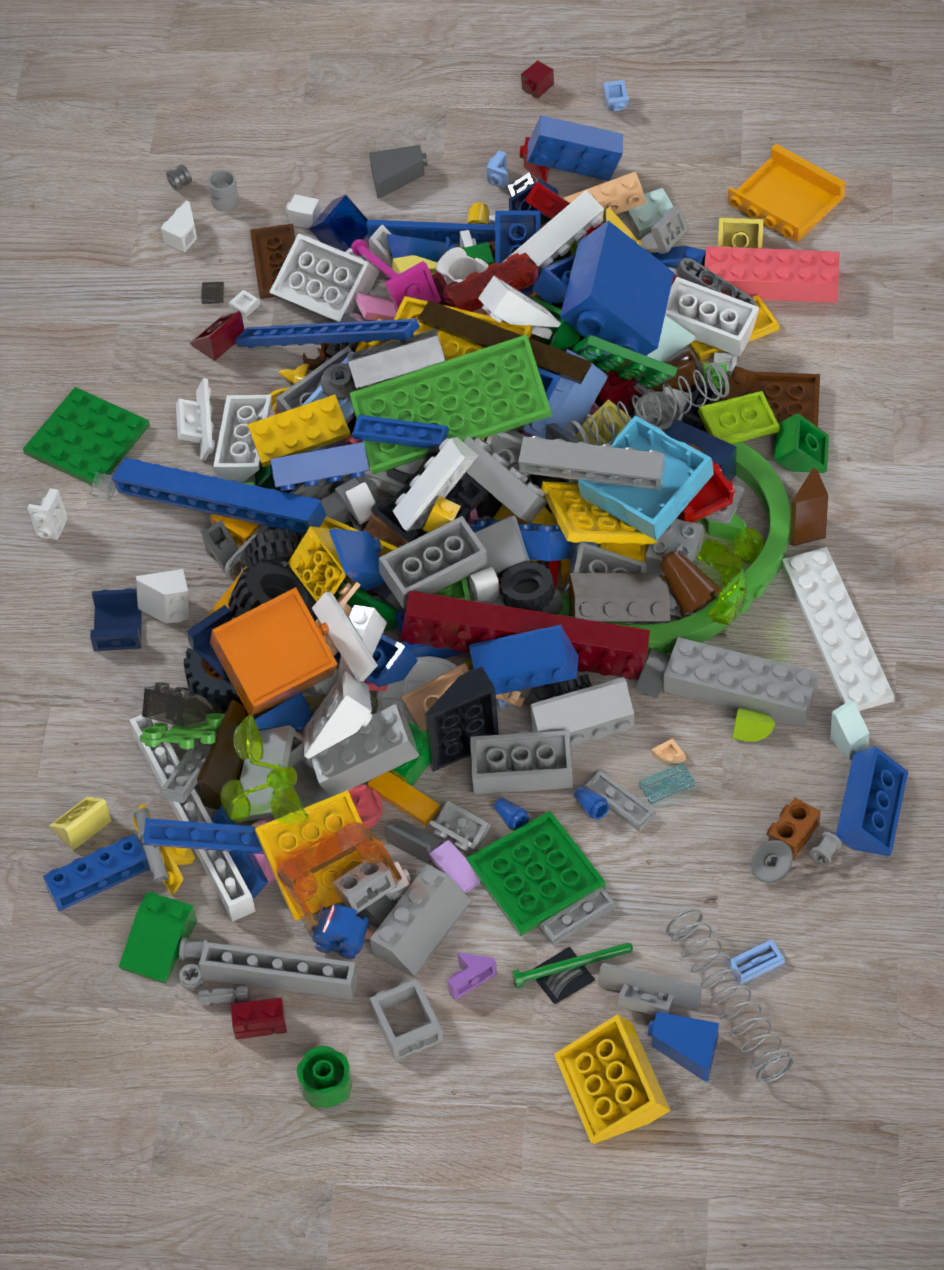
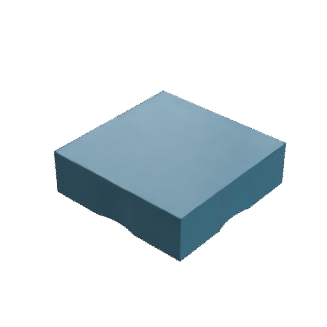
[578,416,714,541]

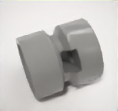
[208,170,239,211]

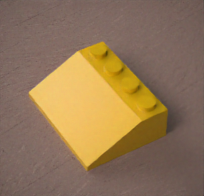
[554,1014,671,1144]

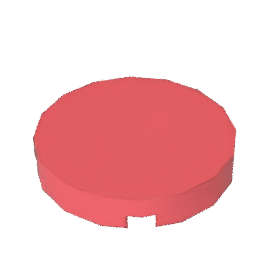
[348,784,383,829]

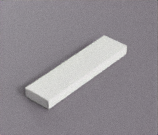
[312,592,378,682]

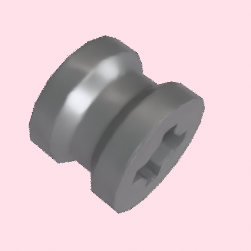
[166,164,192,191]

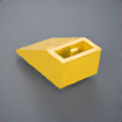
[288,526,346,602]

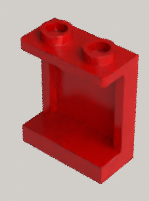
[677,461,735,523]

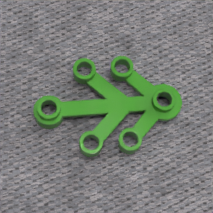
[140,713,225,749]

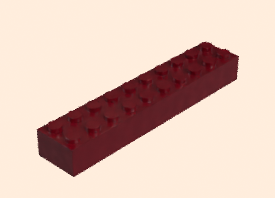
[400,590,650,680]

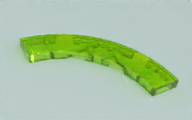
[696,539,747,625]

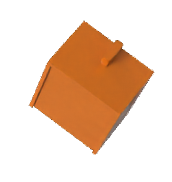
[210,587,337,718]

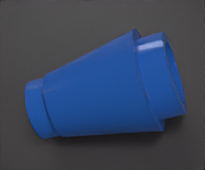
[574,786,609,820]
[494,797,529,830]

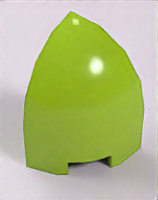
[732,707,775,742]

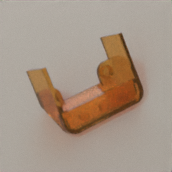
[276,822,402,933]

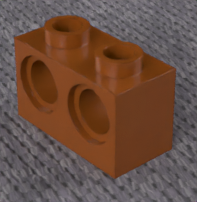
[767,798,821,860]

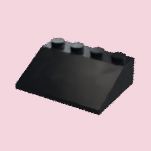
[425,667,499,772]

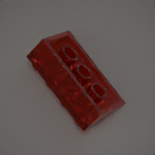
[443,252,538,312]

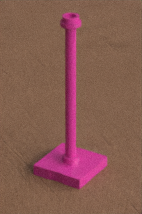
[351,239,441,313]

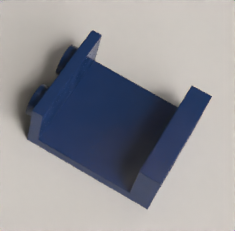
[90,588,142,651]
[186,605,232,680]

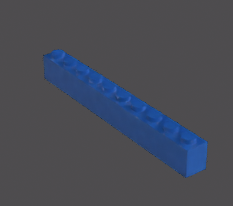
[112,458,327,535]

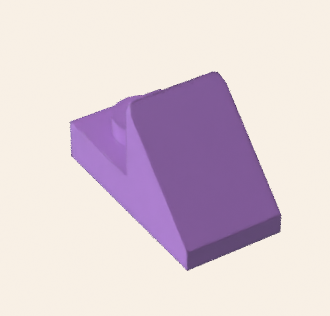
[448,953,497,1000]

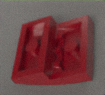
[598,370,644,416]

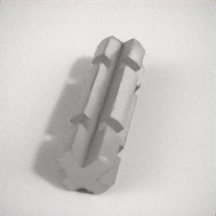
[198,985,249,1006]

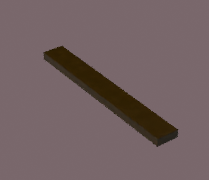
[418,300,591,384]

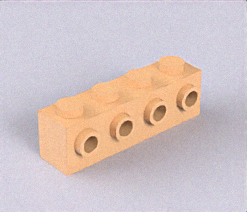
[563,171,647,219]

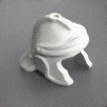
[436,247,489,299]

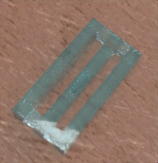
[639,763,695,804]

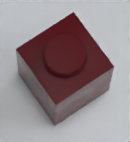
[521,60,554,99]

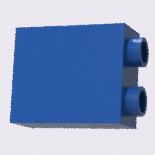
[560,221,674,356]

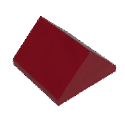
[190,311,245,361]

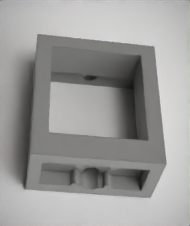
[370,979,443,1061]

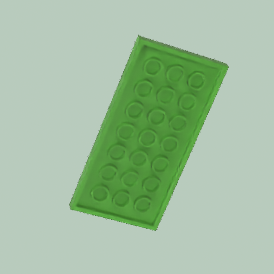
[350,334,553,475]

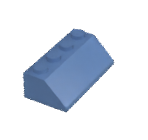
[523,349,608,439]

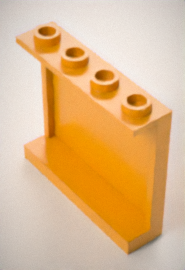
[728,143,846,243]

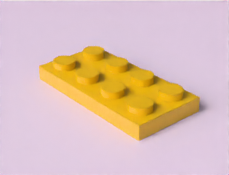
[248,394,351,467]

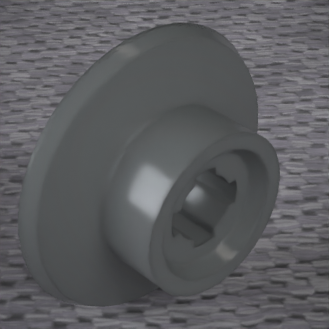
[320,363,360,400]
[751,840,793,883]

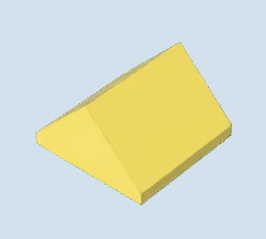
[49,796,112,851]

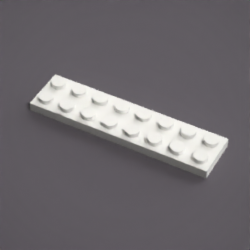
[782,547,894,711]

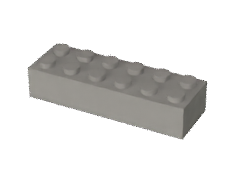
[664,637,819,727]

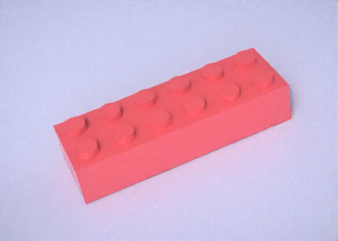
[704,246,840,303]

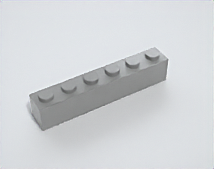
[518,436,666,490]
[199,942,358,1000]

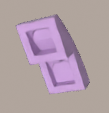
[429,840,480,894]

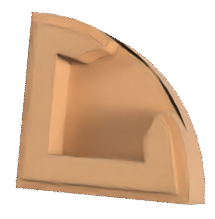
[652,738,686,763]

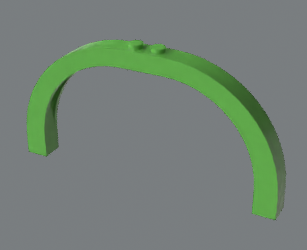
[555,442,791,656]

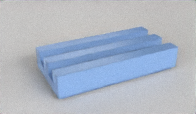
[727,939,785,985]

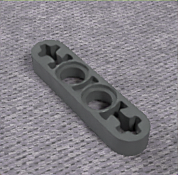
[676,258,756,306]

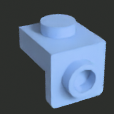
[603,80,629,111]
[487,150,508,188]

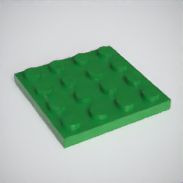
[572,335,677,389]
[23,387,150,488]
[466,811,606,936]

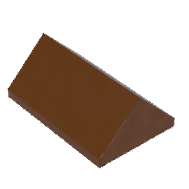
[790,468,828,546]

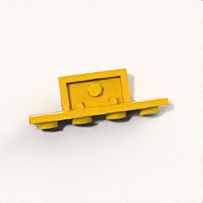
[133,804,195,894]

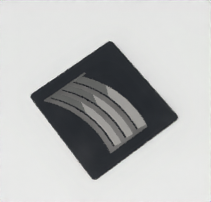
[533,947,595,1004]

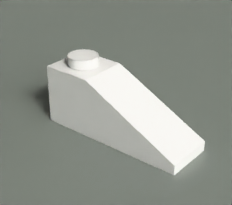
[337,605,387,679]

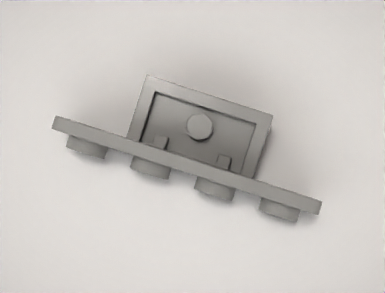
[598,963,702,1017]

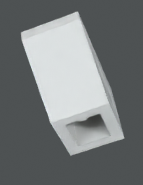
[161,201,197,253]

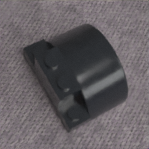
[371,445,487,544]

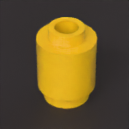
[467,202,490,224]

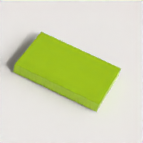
[698,391,780,444]

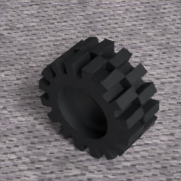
[546,673,592,698]

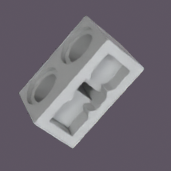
[333,855,397,914]

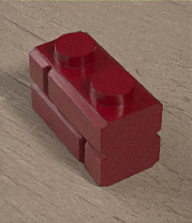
[231,997,287,1040]

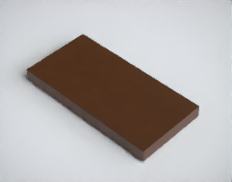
[250,224,295,299]

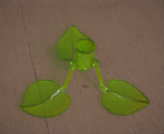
[221,715,309,825]

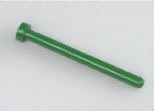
[512,943,633,988]

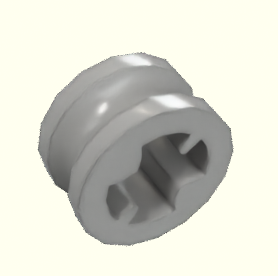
[179,964,204,990]

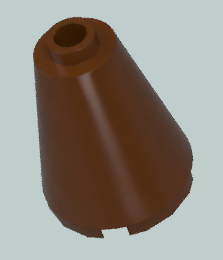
[638,348,700,393]
[660,550,723,618]

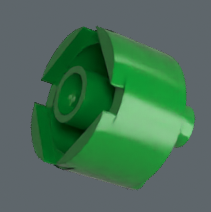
[297,1046,352,1108]

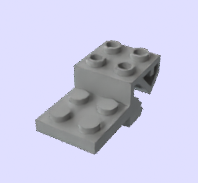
[645,519,704,620]

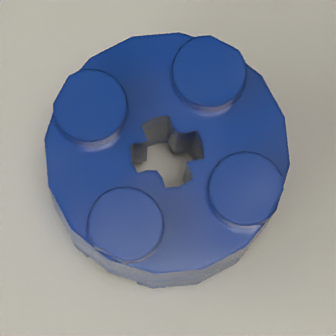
[312,905,369,960]

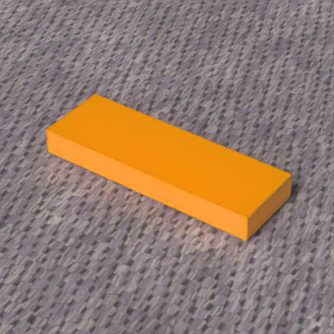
[367,771,441,826]

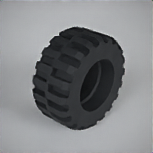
[228,562,320,621]

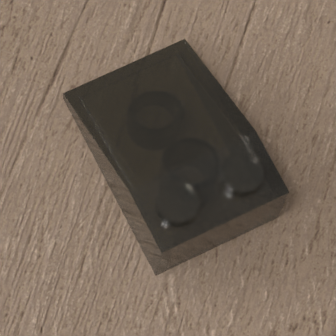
[142,682,224,727]

